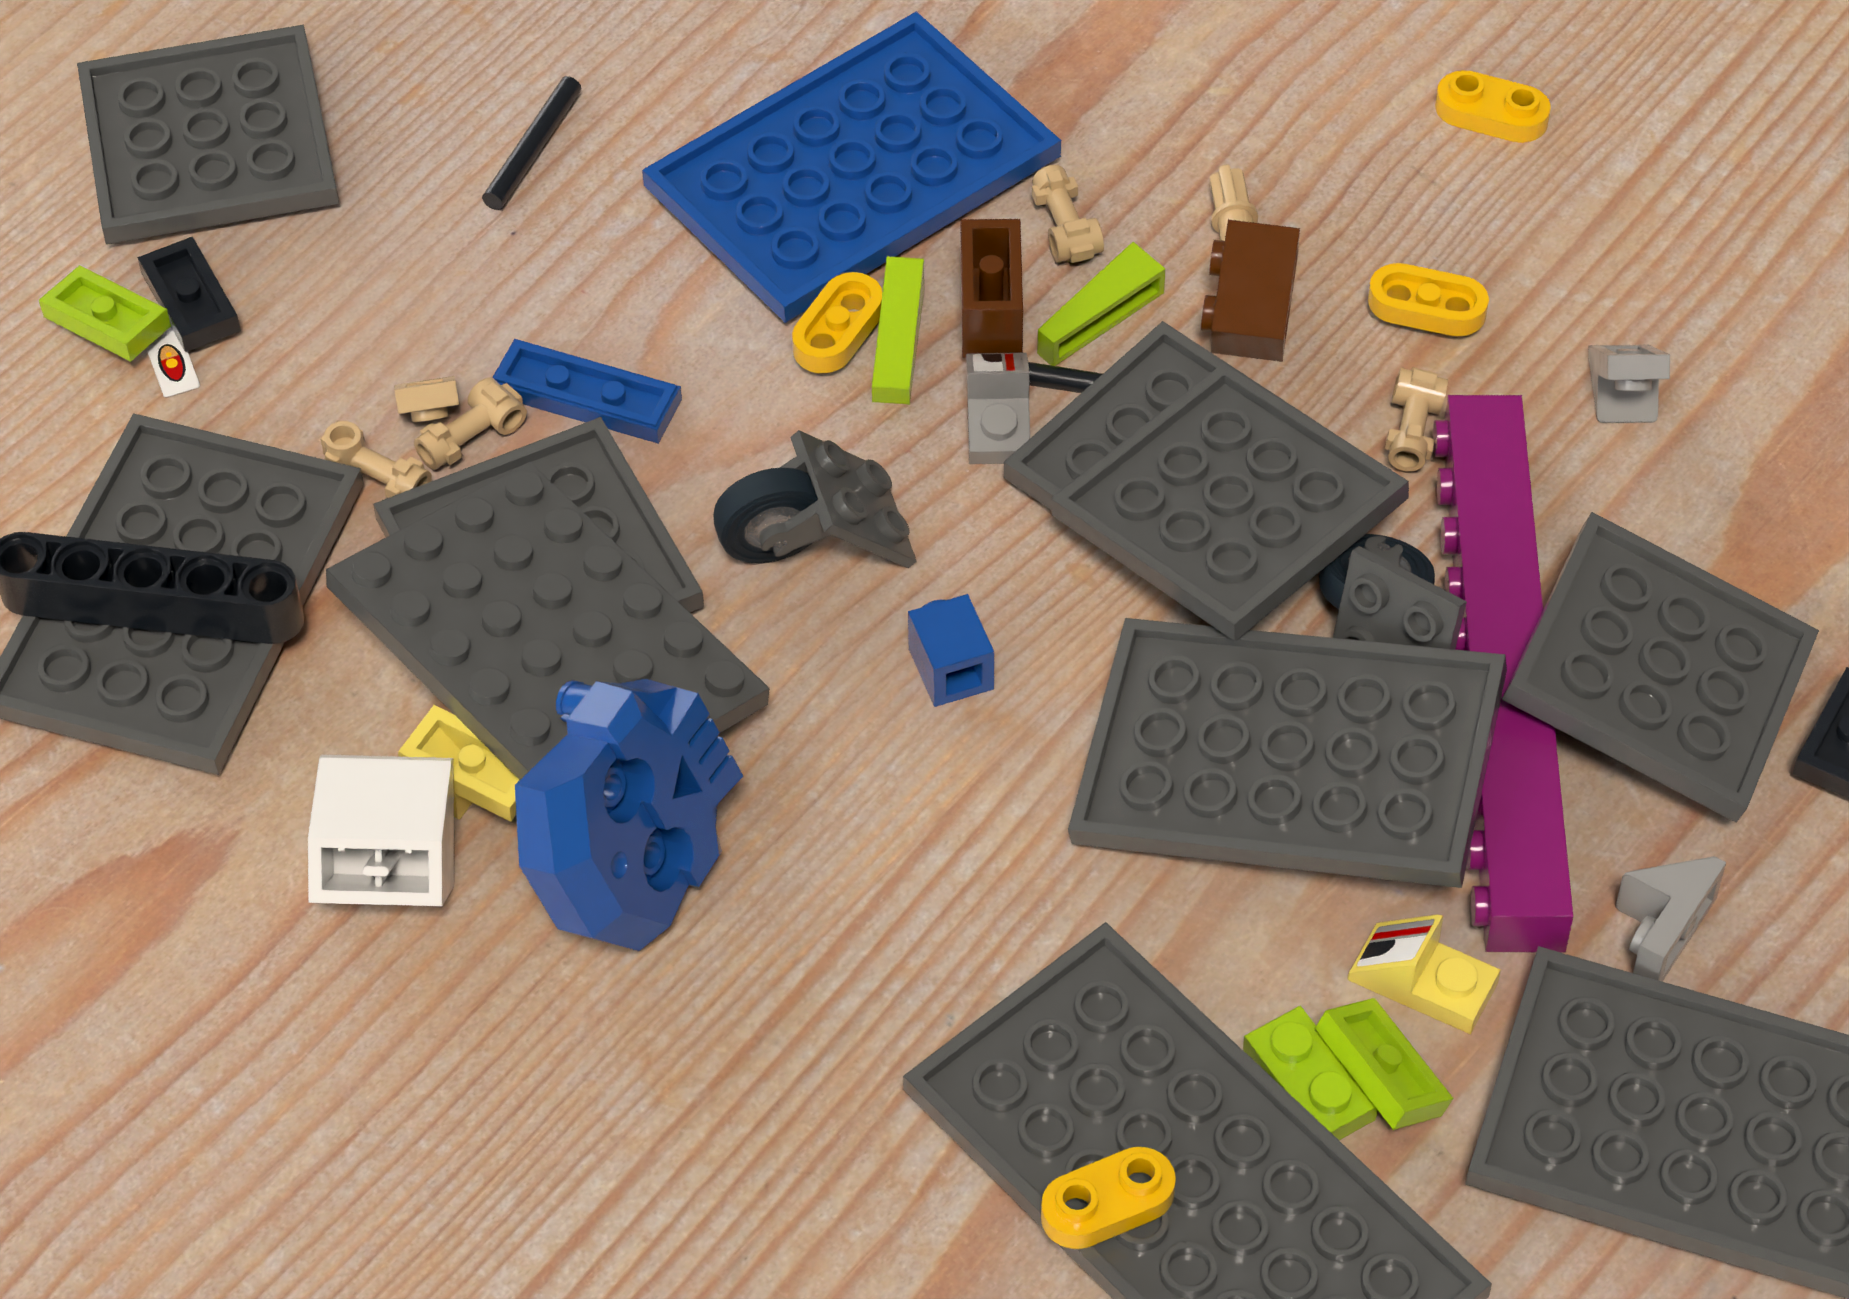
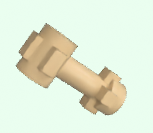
[1032,165,1104,263]
[1385,367,1448,472]
[414,377,527,470]
[321,421,432,498]

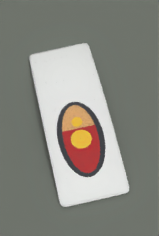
[146,327,200,397]

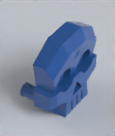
[515,679,743,951]

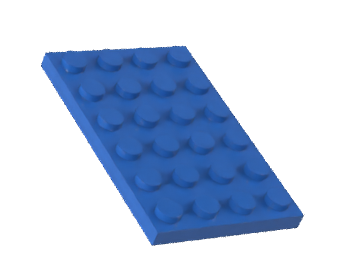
[642,11,1061,323]

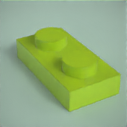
[39,265,171,362]
[1315,998,1454,1130]
[1243,1005,1378,1140]

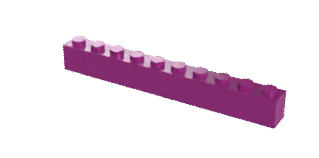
[1433,395,1574,952]

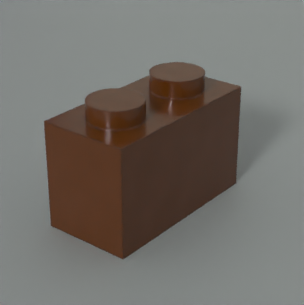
[960,219,1023,358]
[1201,219,1300,362]

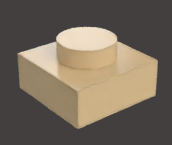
[394,376,459,422]

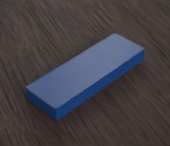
[492,339,682,444]

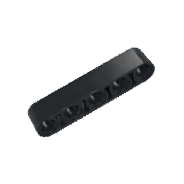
[0,532,304,644]

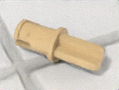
[1209,164,1258,241]

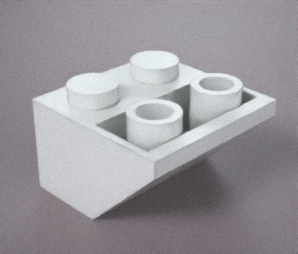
[308,755,454,906]

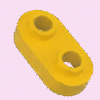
[1435,70,1551,143]
[1368,263,1489,336]
[792,272,882,373]
[1041,1147,1176,1249]

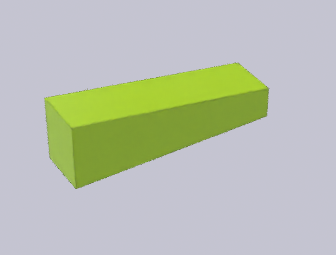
[1037,241,1166,366]
[872,256,924,405]

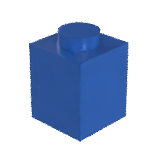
[908,594,994,707]

